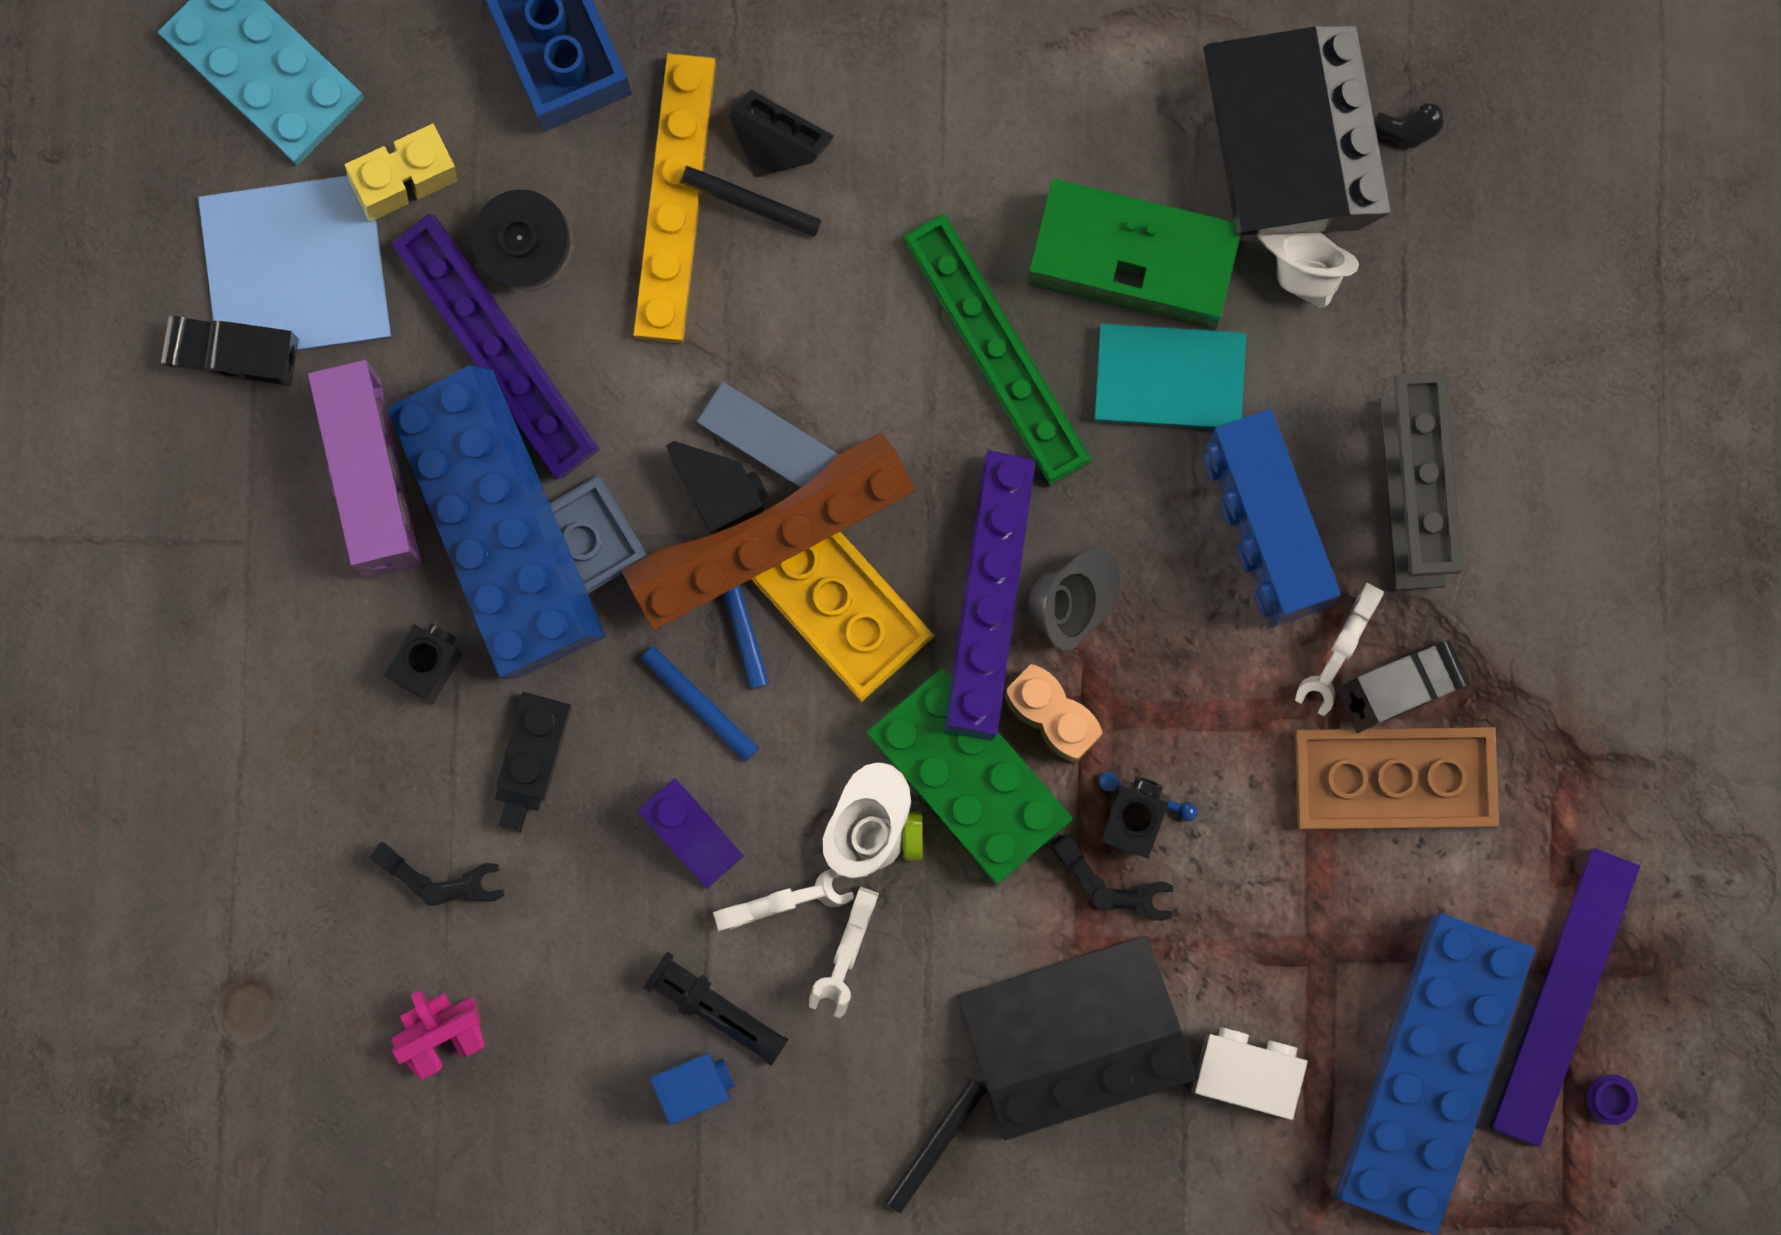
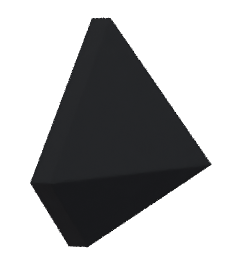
[729,89,834,178]

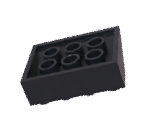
[1203,26,1391,235]
[957,936,1197,1141]

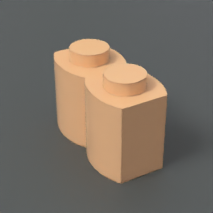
[1004,664,1103,764]

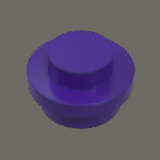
[1586,1075,1638,1125]

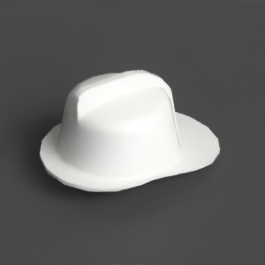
[1256,232,1359,308]
[823,762,911,878]

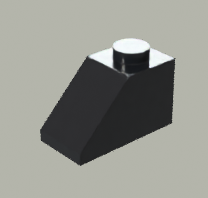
[666,441,768,535]

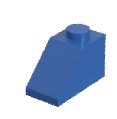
[650,1053,735,1125]

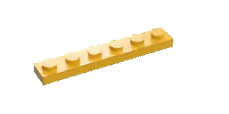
[634,53,716,344]

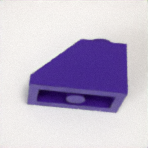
[638,778,744,889]

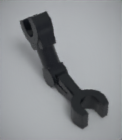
[1050,834,1173,921]
[369,842,505,906]

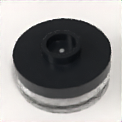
[472,189,575,292]

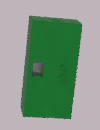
[1027,178,1241,330]

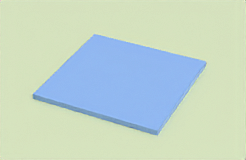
[198,176,392,351]

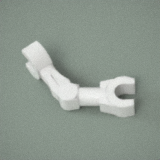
[1295,583,1384,716]
[713,868,854,931]
[809,887,879,1018]

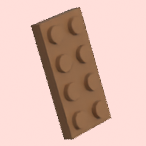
[1295,727,1499,830]

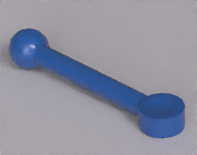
[1099,772,1197,822]

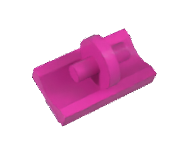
[392,989,485,1080]

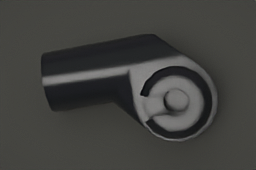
[1375,103,1444,148]

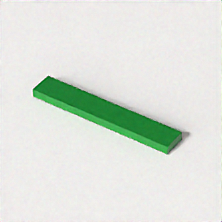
[902,213,1092,487]

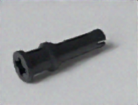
[643,951,789,1066]

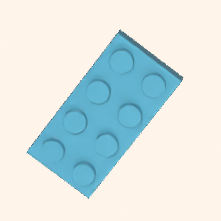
[158,0,365,166]

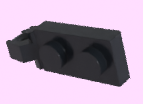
[495,692,572,833]

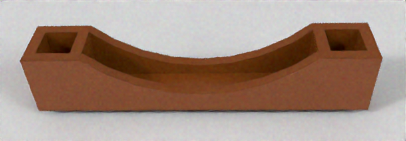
[621,432,915,631]

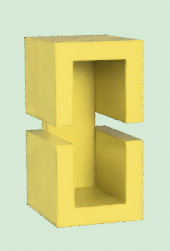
[344,124,457,222]

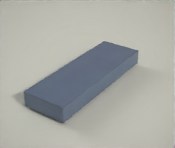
[696,382,839,489]

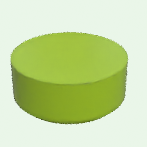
[903,811,923,861]

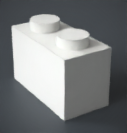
[1191,1027,1308,1120]

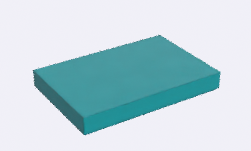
[1094,324,1246,430]

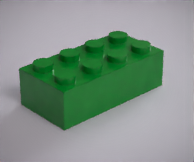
[867,668,1073,887]

